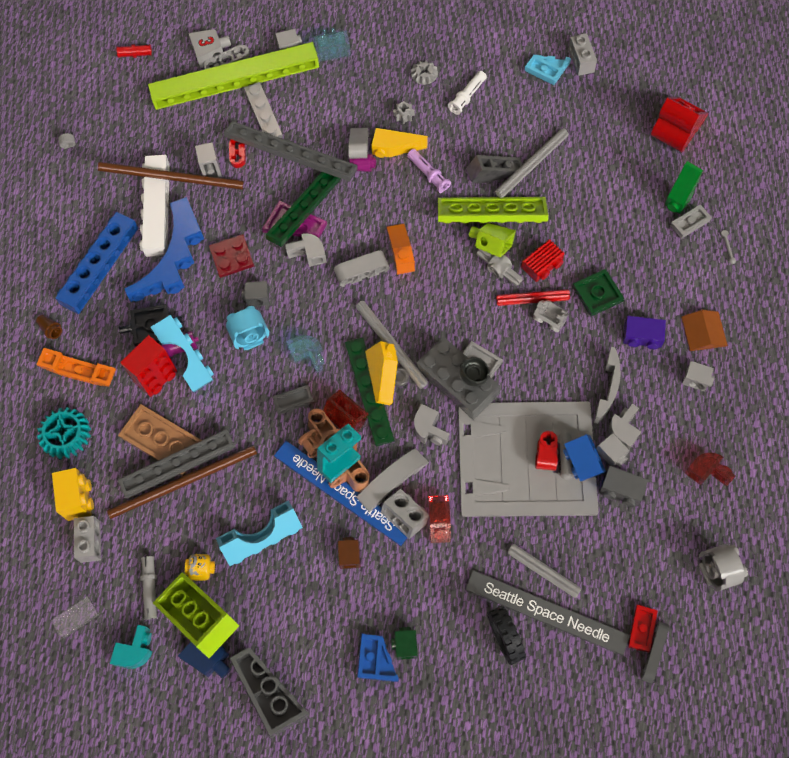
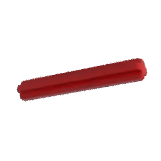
[496,289,570,306]

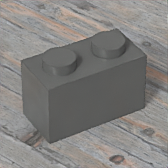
[600,466,648,507]

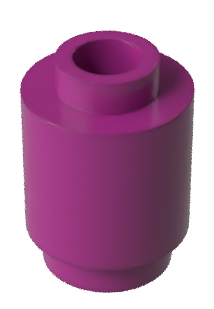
[350,154,376,172]

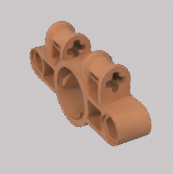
[298,409,369,492]

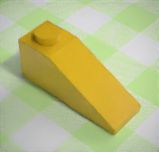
[372,128,428,158]
[365,341,398,405]

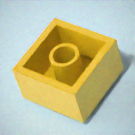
[52,468,94,521]

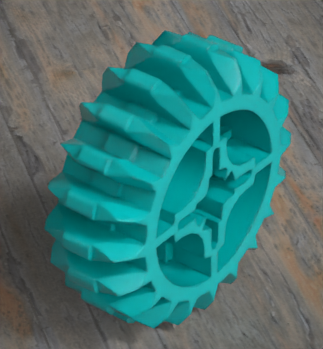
[37,407,91,459]

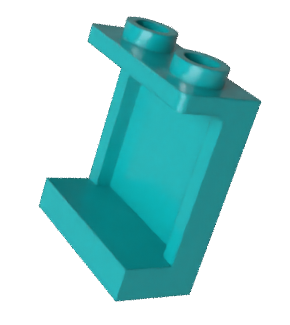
[317,424,361,483]

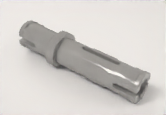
[140,556,158,620]

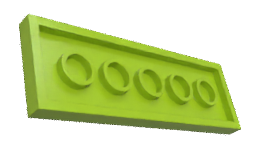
[438,197,549,223]

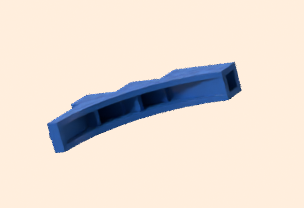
[124,197,204,302]

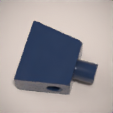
[178,642,231,679]

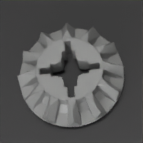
[411,60,438,85]

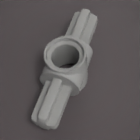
[477,249,523,286]

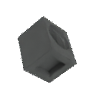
[242,281,270,306]

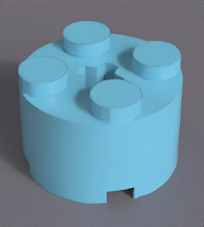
[226,306,269,350]

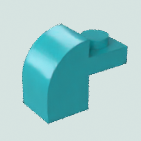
[110,625,152,669]

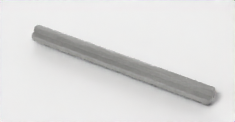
[495,128,569,198]
[356,301,428,389]

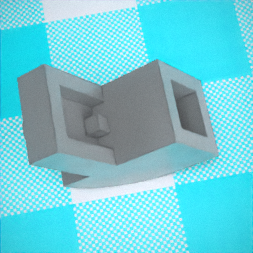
[285,234,327,267]
[609,403,641,450]
[414,404,450,446]

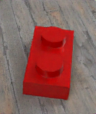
[628,605,658,653]

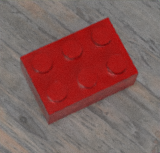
[120,335,177,397]

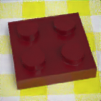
[209,234,255,278]

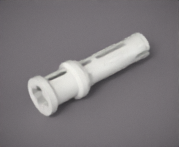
[448,71,487,115]

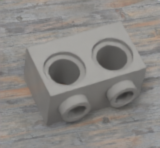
[568,33,597,76]
[381,489,429,539]
[74,516,101,563]

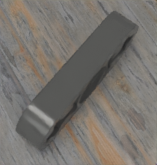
[641,621,670,684]

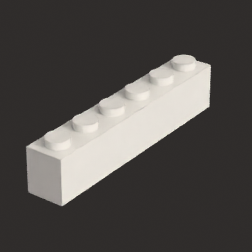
[140,155,170,257]

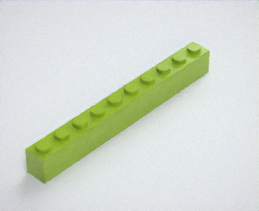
[148,42,319,110]

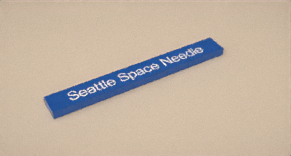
[274,441,407,547]

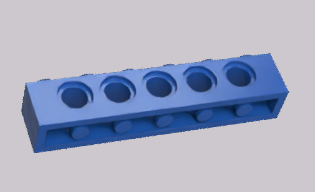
[55,212,139,314]

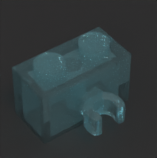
[314,28,351,62]

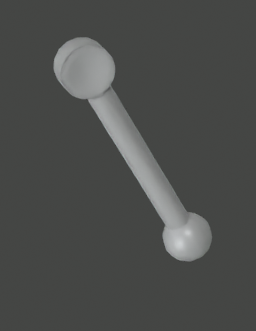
[721,230,736,264]

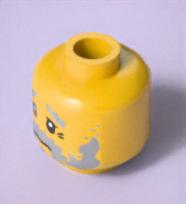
[185,554,215,581]

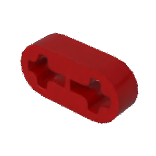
[229,139,246,168]

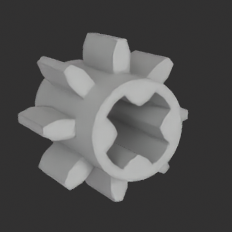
[393,101,415,124]

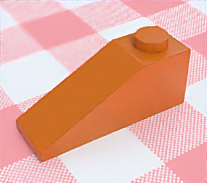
[387,224,415,275]

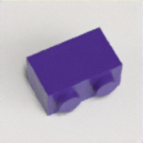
[623,316,666,349]

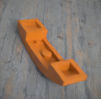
[36,348,116,387]

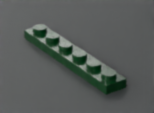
[266,172,341,247]
[345,337,395,447]

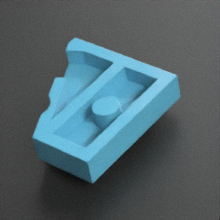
[525,55,571,85]

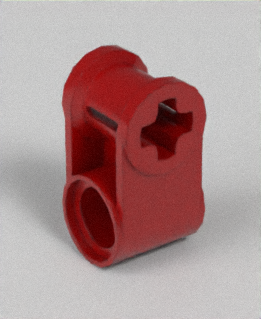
[535,431,558,471]

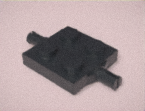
[118,304,183,347]

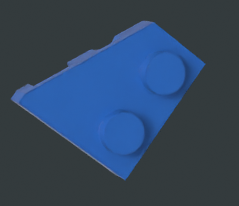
[357,634,399,682]

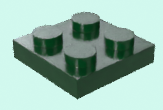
[572,269,625,317]

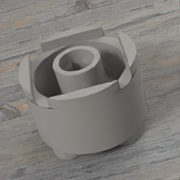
[699,544,748,592]

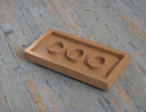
[118,404,202,476]

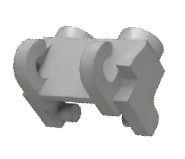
[533,300,568,332]

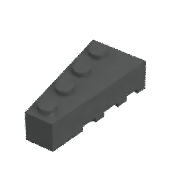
[230,648,309,739]

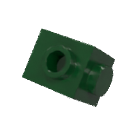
[391,627,418,660]

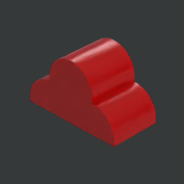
[651,97,709,153]

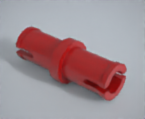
[116,44,152,58]

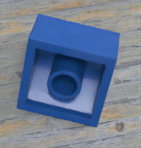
[563,434,606,482]

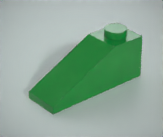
[665,161,703,214]

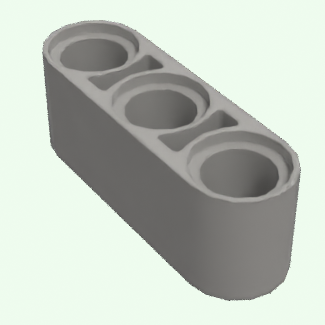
[349,128,369,159]
[334,251,390,287]

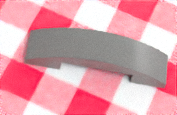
[594,347,621,424]
[356,448,429,513]

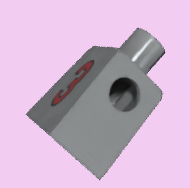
[189,29,231,68]

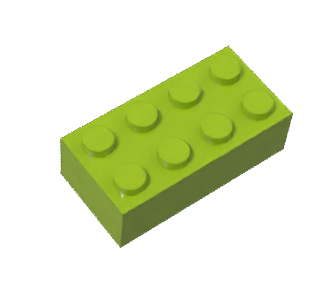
[153,572,239,658]

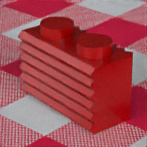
[521,239,564,282]

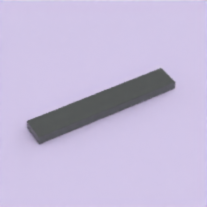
[118,429,236,499]

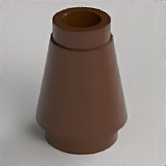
[36,315,62,339]

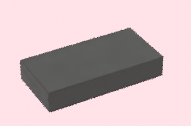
[272,385,315,415]

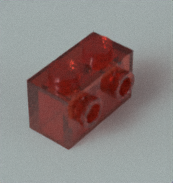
[323,389,369,432]

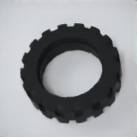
[487,605,526,665]

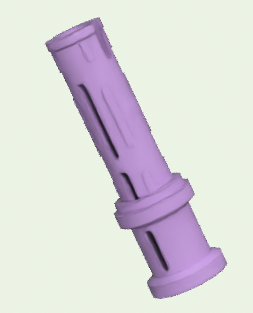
[407,149,451,193]

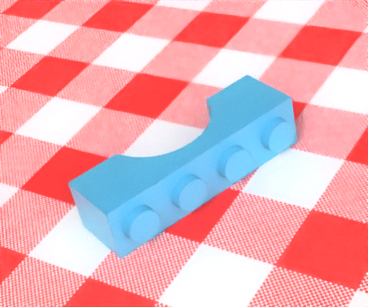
[151,315,214,392]
[216,500,303,566]

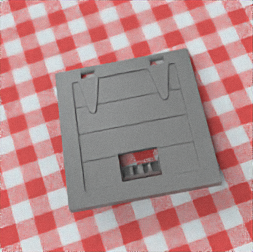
[459,402,599,517]

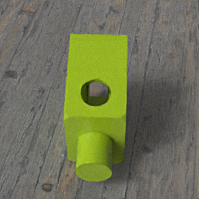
[469,223,516,258]

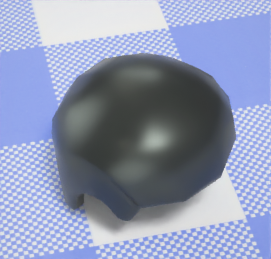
[460,357,490,387]

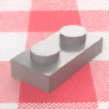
[670,205,712,239]

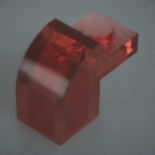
[685,453,736,487]
[428,495,451,543]

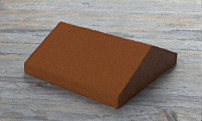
[681,310,728,351]

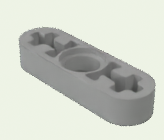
[204,45,250,69]

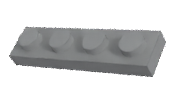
[244,82,283,138]

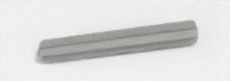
[508,544,581,598]

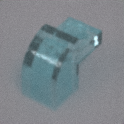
[286,335,325,373]

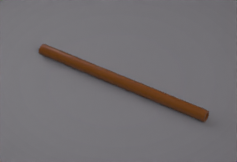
[98,162,244,190]
[107,445,257,519]

